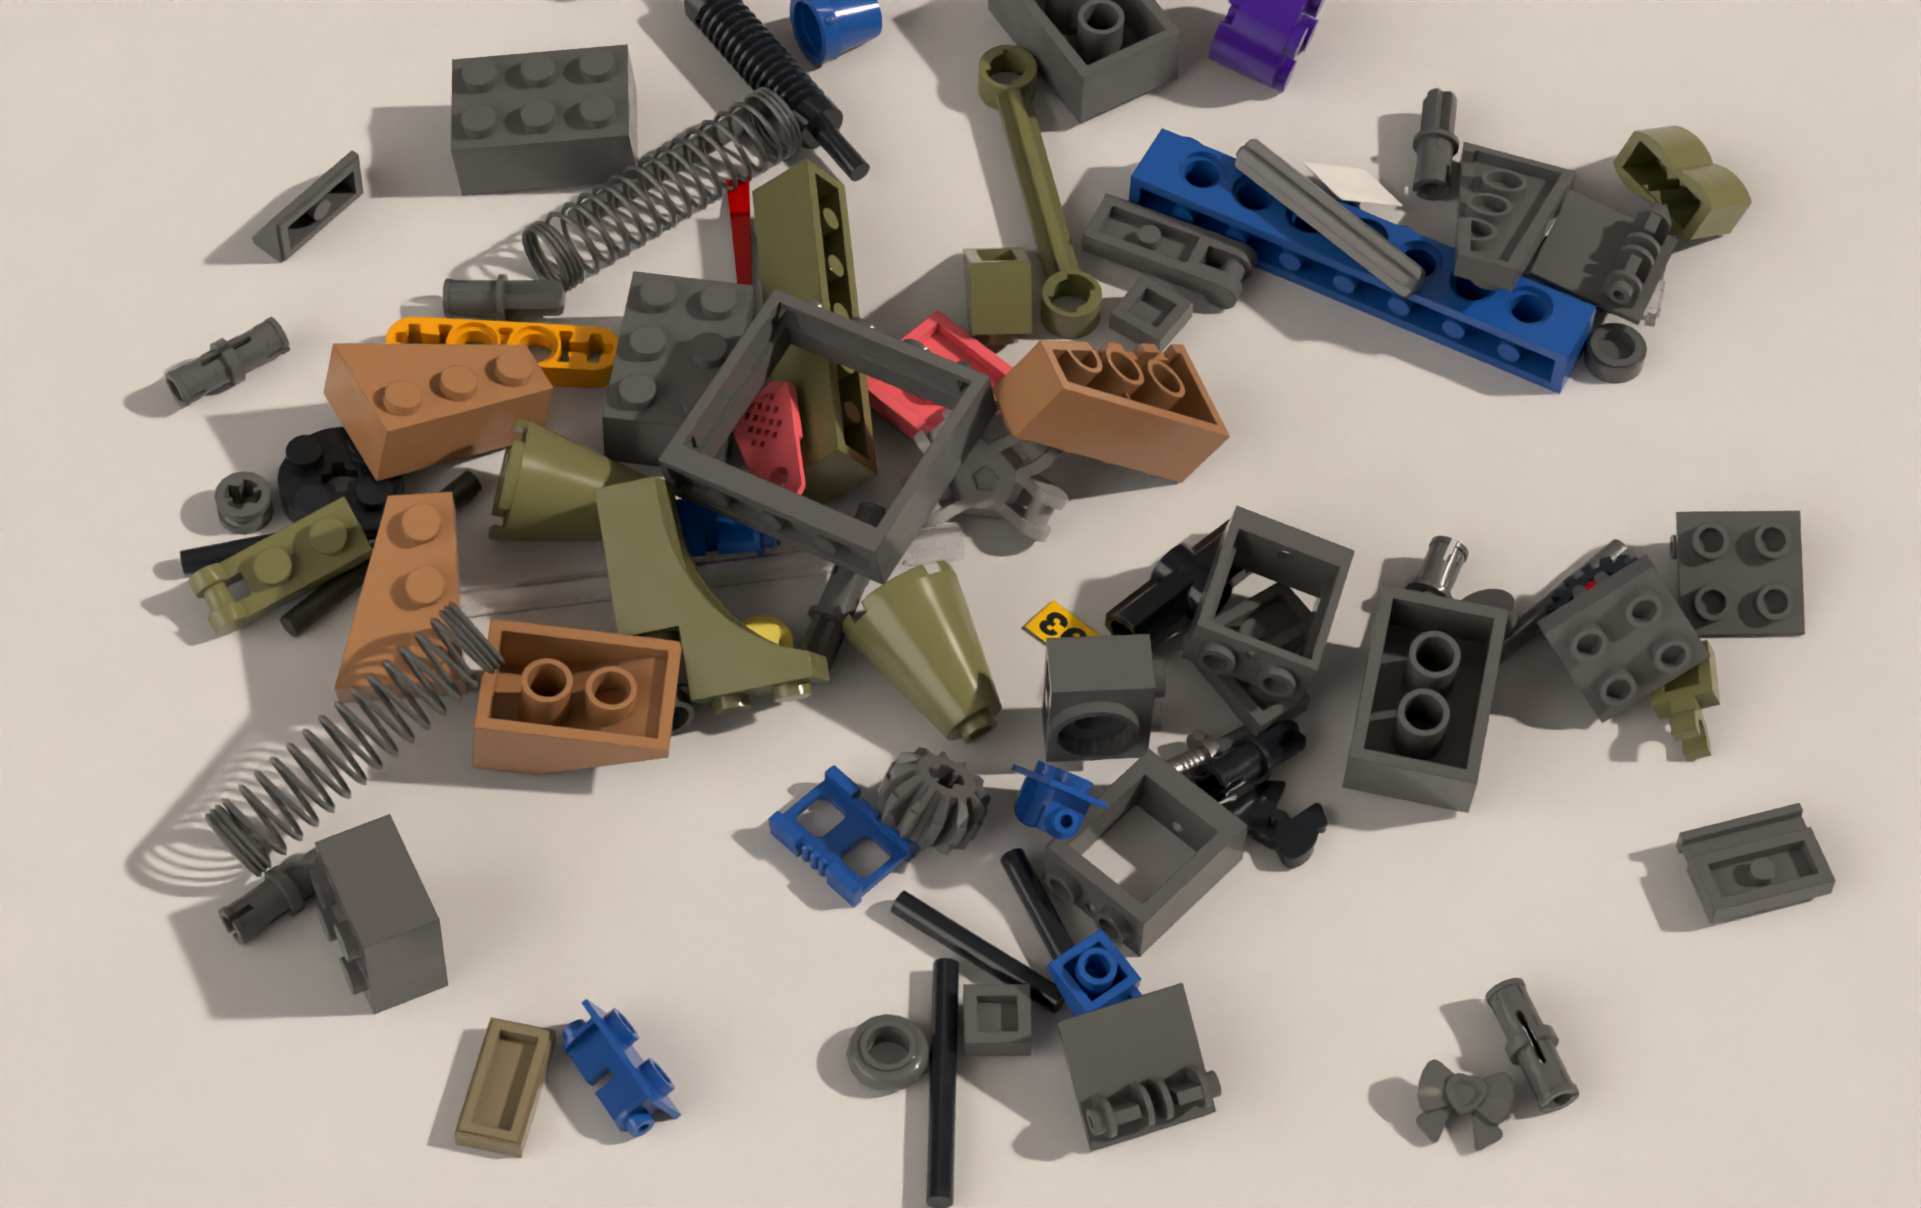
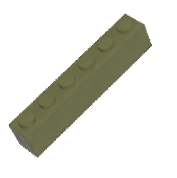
[752,158,878,505]

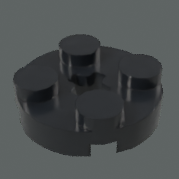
[278,427,404,523]

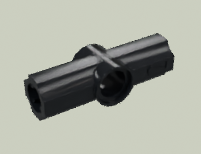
[1105,519,1252,651]

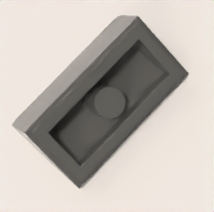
[252,150,363,263]

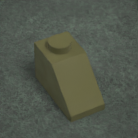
[963,247,1032,345]

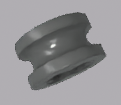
[214,471,274,535]

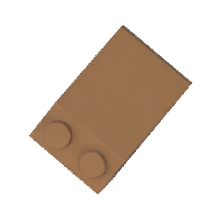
[472,618,682,775]

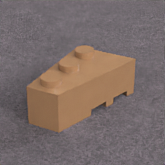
[323,343,554,481]
[334,492,467,703]

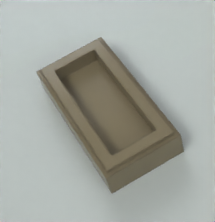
[455,1017,556,1158]

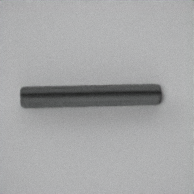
[1234,139,1426,298]

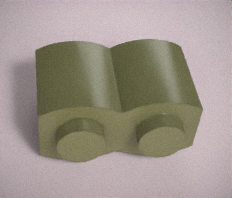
[1613,125,1752,240]

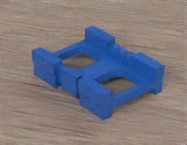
[768,765,918,908]

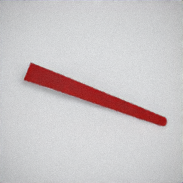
[726,179,752,285]

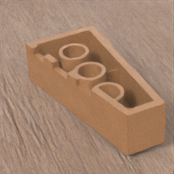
[992,341,1230,483]

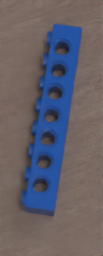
[1129,128,1596,394]

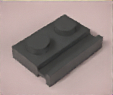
[1676,803,1836,924]

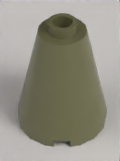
[488,417,648,541]
[842,560,1002,744]

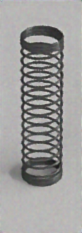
[522,87,802,294]
[205,601,505,877]

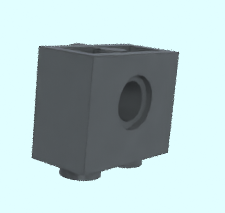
[1041,634,1166,762]

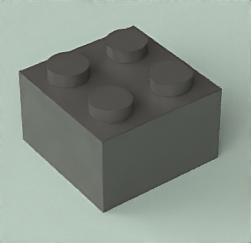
[310,814,448,1014]

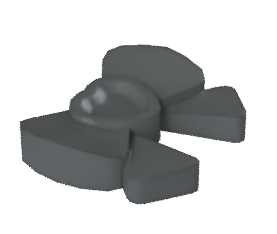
[1416,1059,1514,1151]

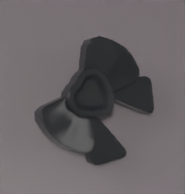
[1230,780,1327,869]

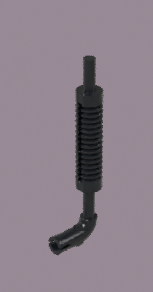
[684,0,870,181]

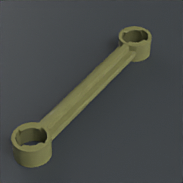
[978,45,1102,339]

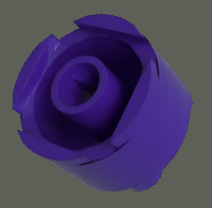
[1208,0,1325,92]

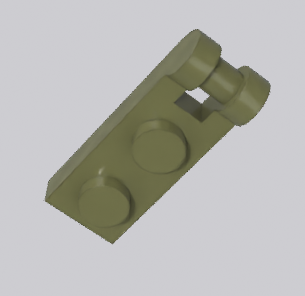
[188,496,373,636]

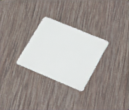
[1303,162,1403,207]

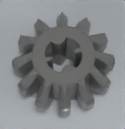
[875,747,991,855]

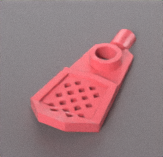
[732,381,806,495]

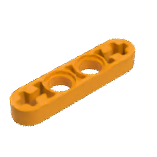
[386,316,619,388]

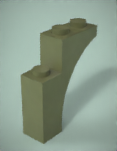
[594,476,830,714]

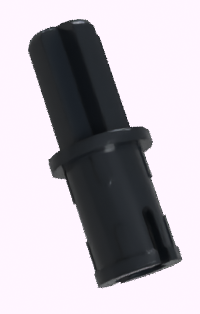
[1195,720,1307,802]

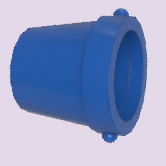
[789,0,882,65]

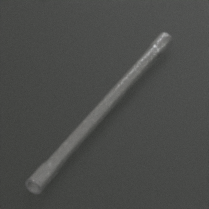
[460,523,964,618]

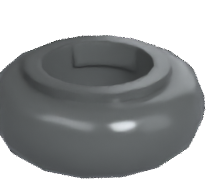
[846,1014,930,1092]

